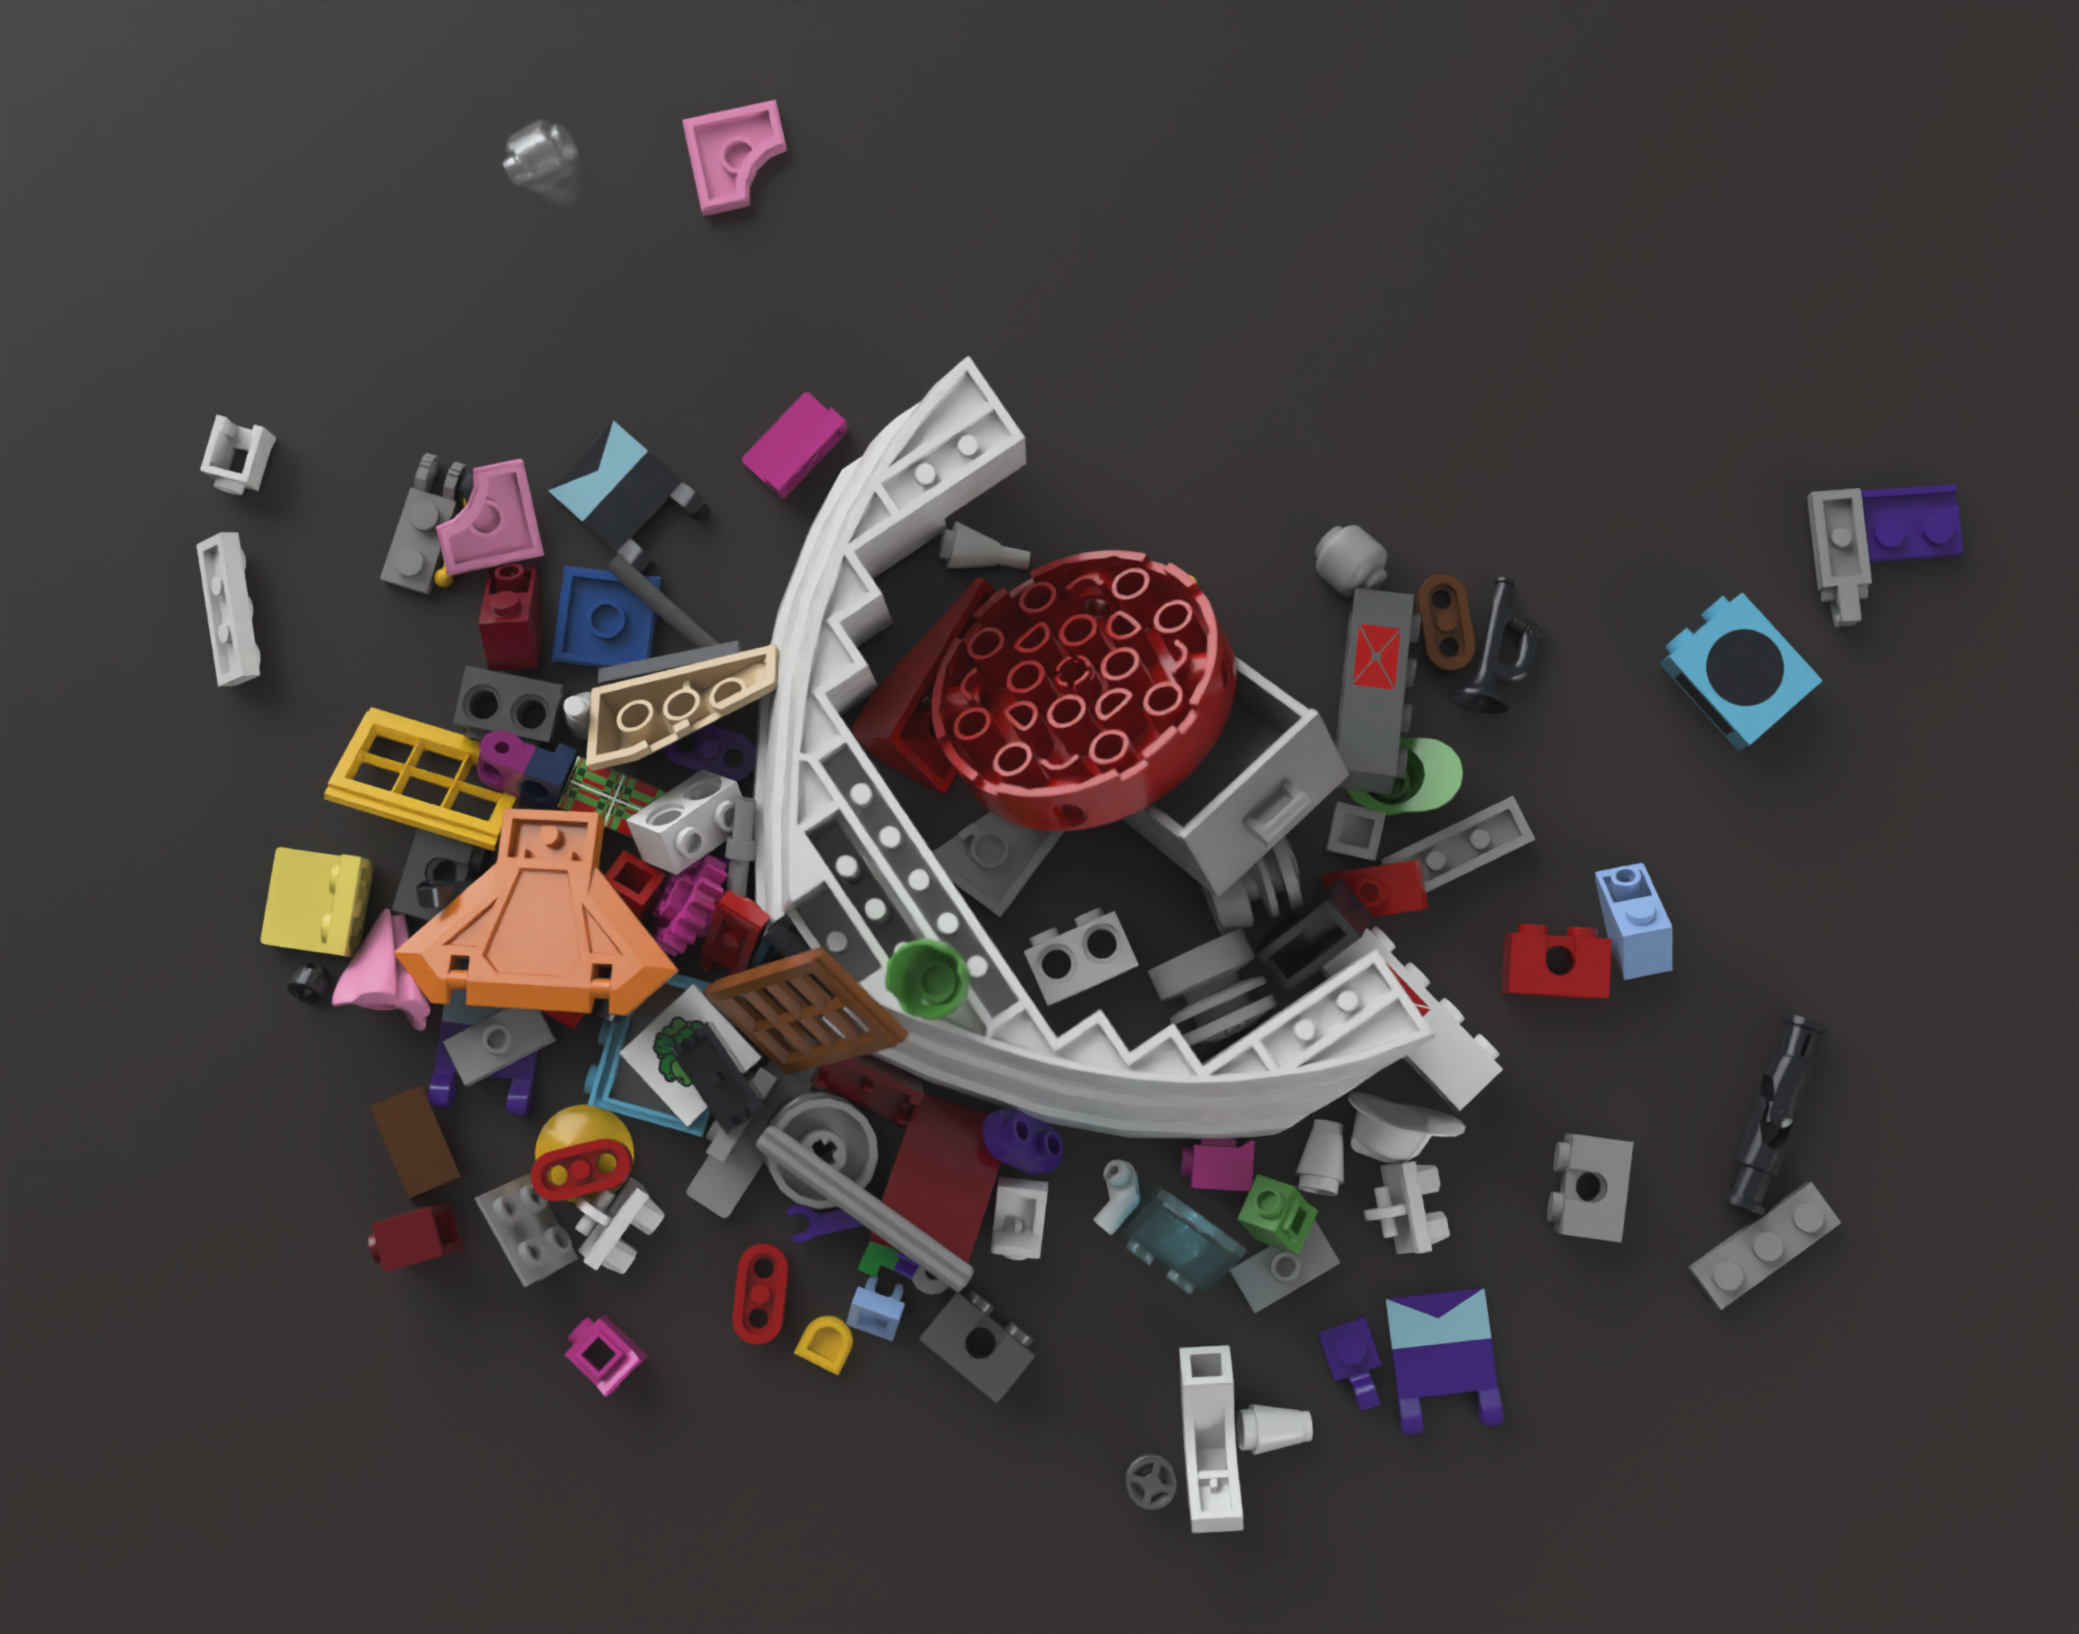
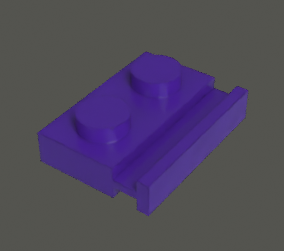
[1861,484,1963,563]

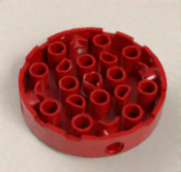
[931,550,1237,831]

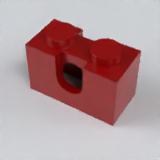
[1502,924,1612,1000]

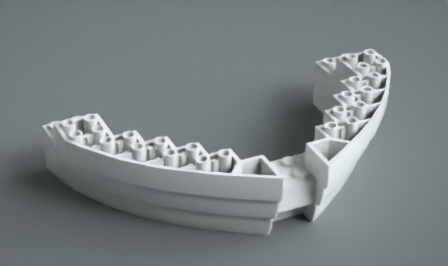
[752,356,1435,1139]

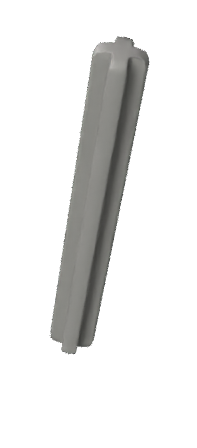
[756,1125,974,1292]

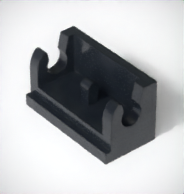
[670,1022,769,1135]

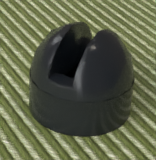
[287,963,332,1005]

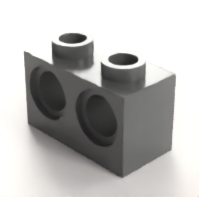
[453,666,570,749]

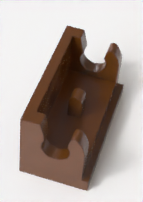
[370,1085,461,1201]

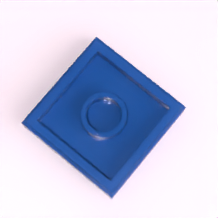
[551,566,663,669]

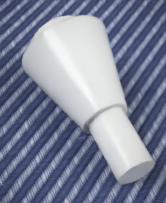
[939,521,1031,571]
[563,692,591,740]

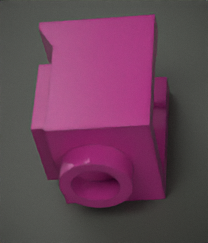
[1181,1138,1255,1191]
[564,1315,648,1397]

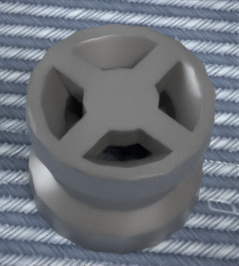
[1126,1454,1177,1510]

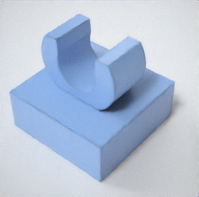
[846,1276,905,1342]

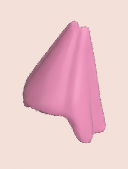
[332,909,431,1031]

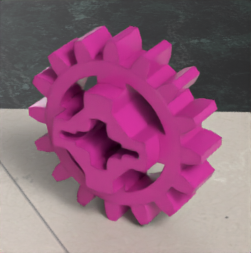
[650,853,727,957]

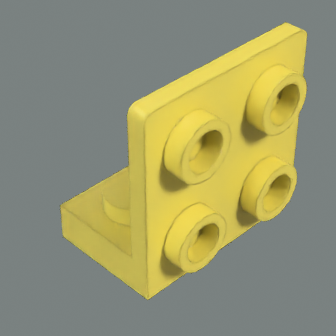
[260,847,375,957]

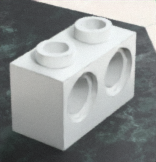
[626,769,742,875]
[1024,907,1139,1007]

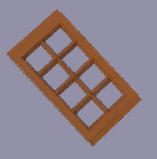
[702,947,909,1075]

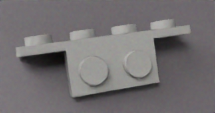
[686,1037,820,1218]

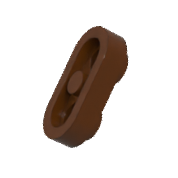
[1416,574,1475,673]

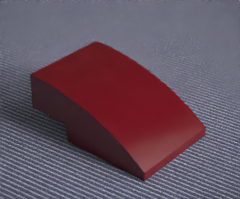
[869,1094,1002,1264]

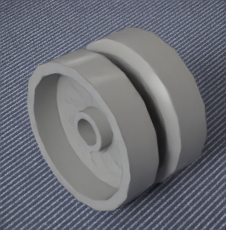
[763,1090,878,1209]

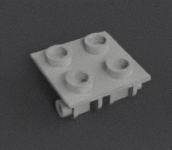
[474,1173,579,1287]

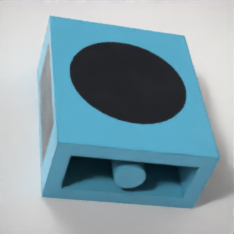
[1660,592,1823,751]

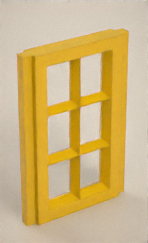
[324,707,521,851]

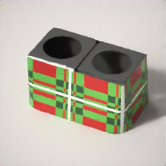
[557,755,668,839]

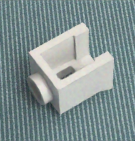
[200,415,276,496]

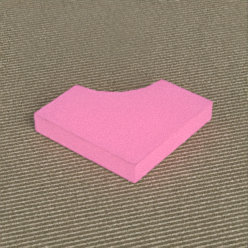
[682,100,787,216]
[436,458,544,576]

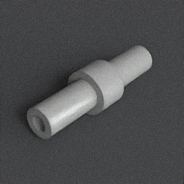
[725,797,757,897]

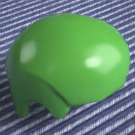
[885,939,970,1020]

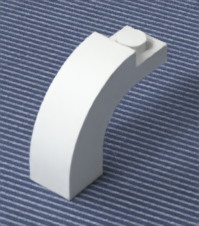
[1179,1345,1243,1533]

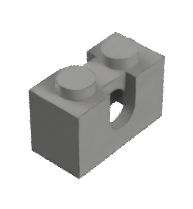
[1547,1133,1634,1243]

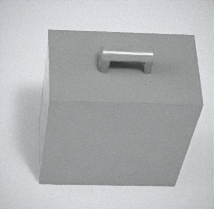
[1122,657,1349,898]

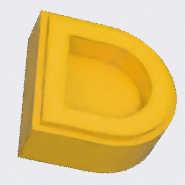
[794,1315,853,1375]

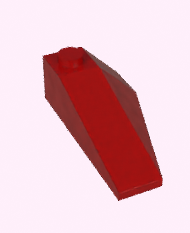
[850,578,997,794]

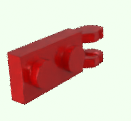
[699,889,770,976]

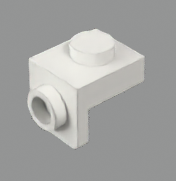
[990,1176,1049,1260]

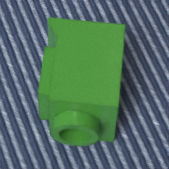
[1238,1174,1318,1255]

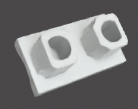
[1364,1161,1450,1254]
[575,1177,665,1274]

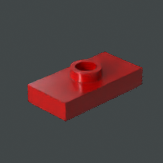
[1321,859,1428,917]

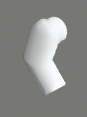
[1093,1159,1141,1236]

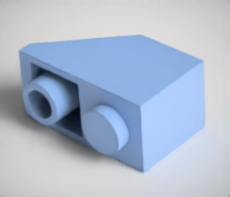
[1595,863,1673,980]

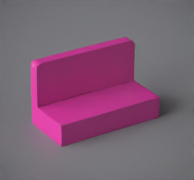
[742,392,849,500]

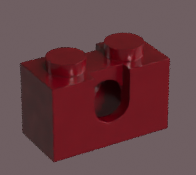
[368,1202,464,1273]

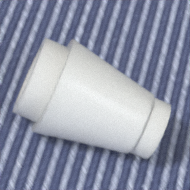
[1295,1120,1344,1196]
[1236,1404,1313,1455]

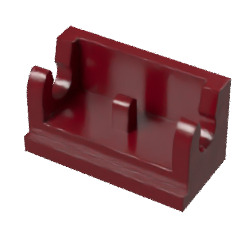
[810,1054,924,1128]

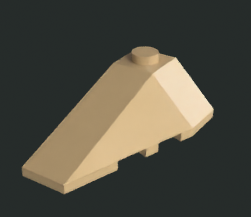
[586,644,779,771]

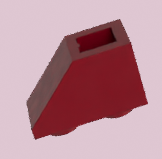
[478,563,542,671]

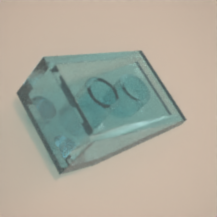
[1123,1183,1247,1294]

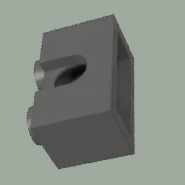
[392,828,490,921]
[919,1289,1036,1403]

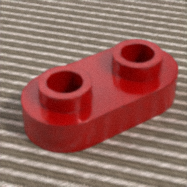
[531,1138,633,1201]
[732,1243,789,1345]

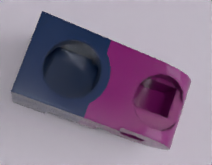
[477,730,578,811]

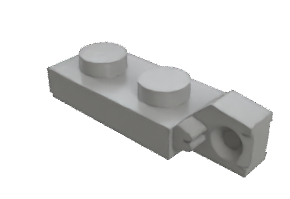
[1807,488,1872,627]

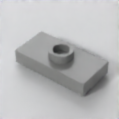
[443,1008,556,1087]
[1229,1219,1340,1313]

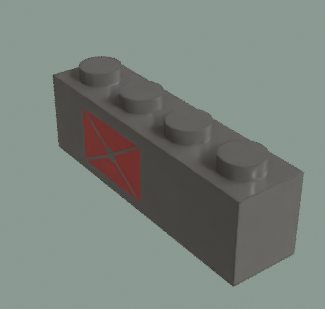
[1335,587,1421,795]

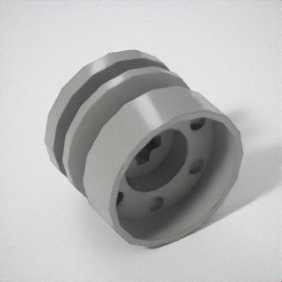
[1200,835,1303,936]
[1148,928,1277,1046]

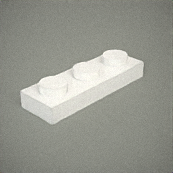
[197,532,261,687]

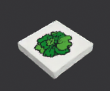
[619,984,763,1126]

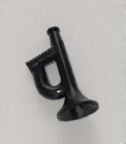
[1450,577,1547,714]

